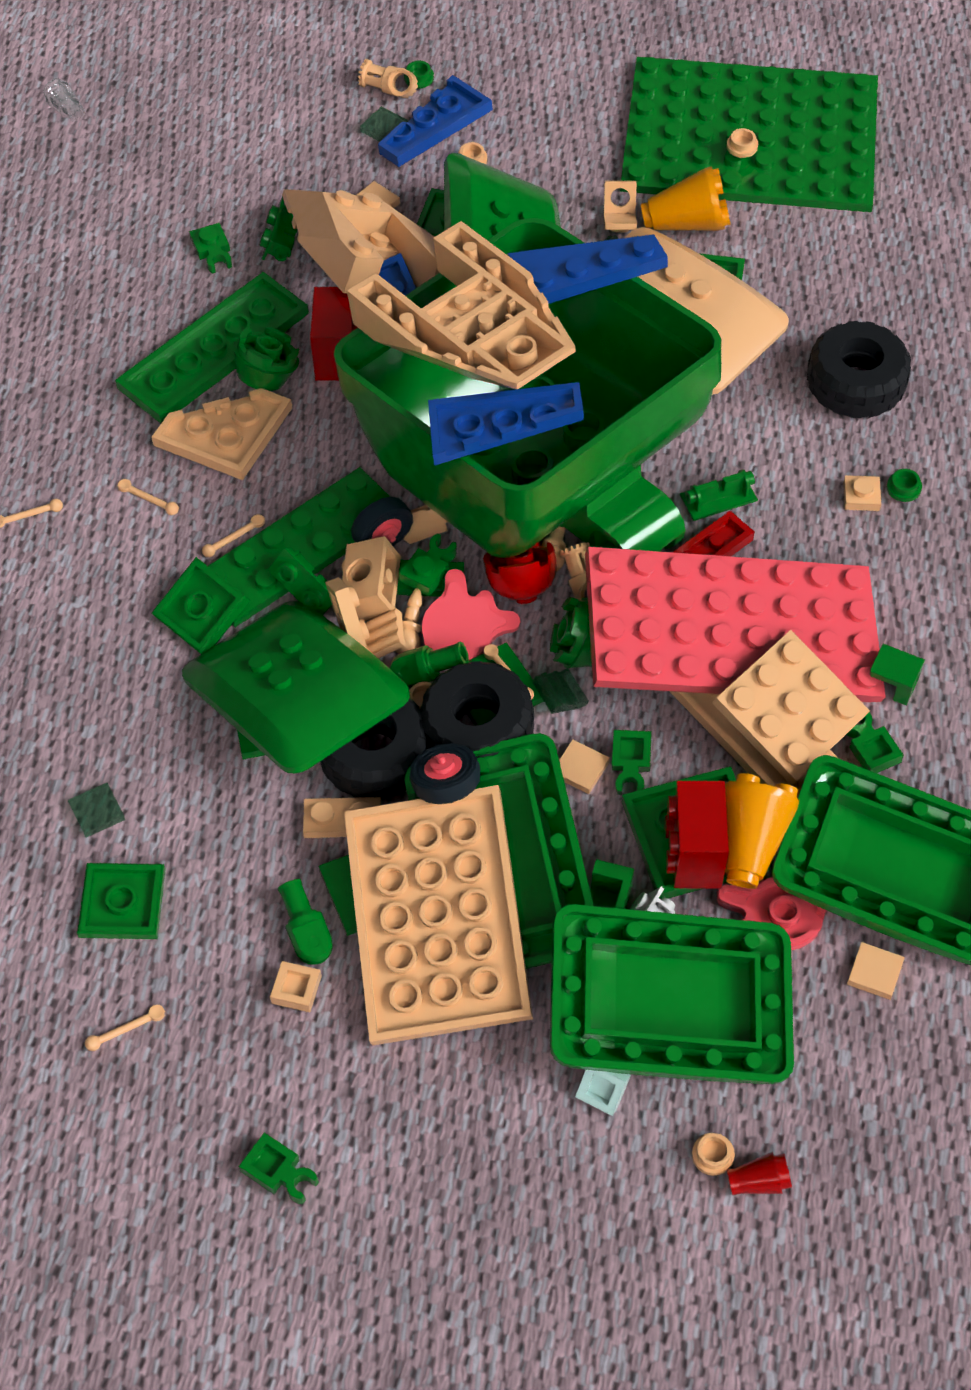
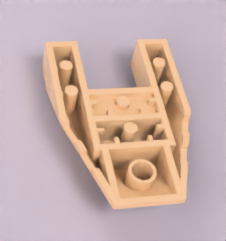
[282,189,439,293]
[347,221,576,390]

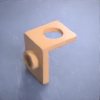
[604,180,637,233]

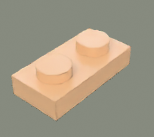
[325,577,370,650]
[303,797,381,838]

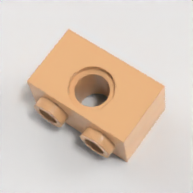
[342,536,401,621]

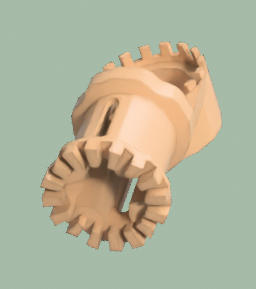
[358,59,418,98]
[559,542,591,600]

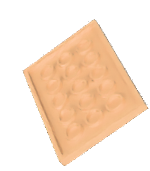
[344,785,533,1046]

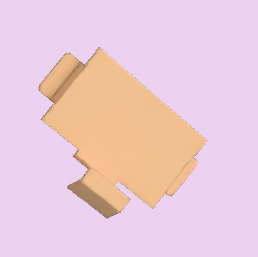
[404,505,448,544]

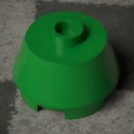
[233,327,299,391]
[550,597,592,669]

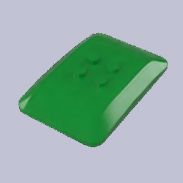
[444,153,561,240]
[182,601,410,774]
[405,733,594,969]
[772,755,971,965]
[550,904,794,1084]

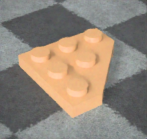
[152,388,292,480]

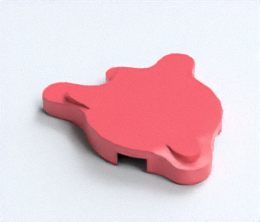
[422,569,521,661]
[717,877,827,950]

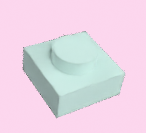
[575,1070,631,1116]

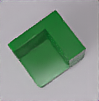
[870,644,925,706]
[590,859,634,909]

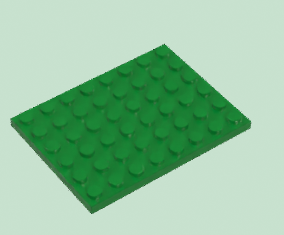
[620,57,878,212]

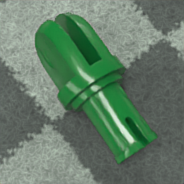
[389,642,469,687]
[278,879,333,965]

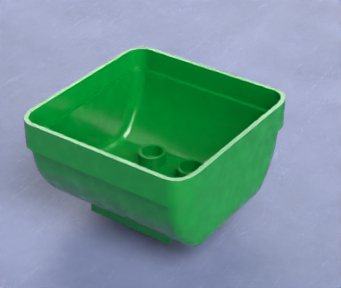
[334,218,722,558]

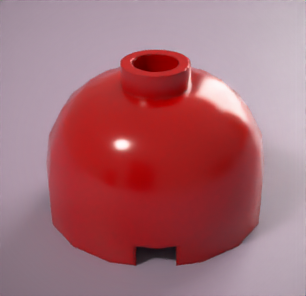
[483,542,557,604]

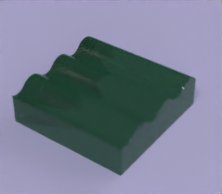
[360,106,408,142]
[532,669,589,714]
[68,782,125,838]

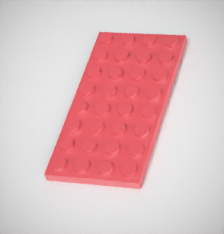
[585,547,886,702]

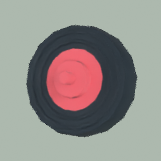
[351,497,413,546]
[409,743,480,804]

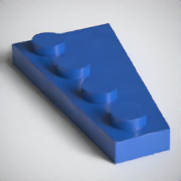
[378,75,493,167]
[508,234,668,304]
[428,382,584,466]

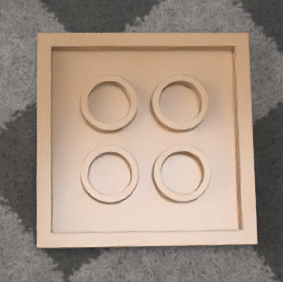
[712,630,870,786]

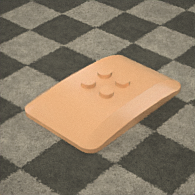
[624,227,789,395]

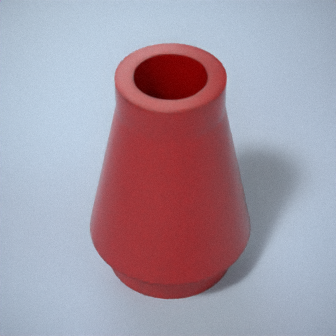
[727,1151,792,1196]

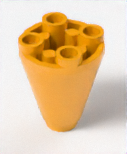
[641,166,731,231]
[725,773,799,889]

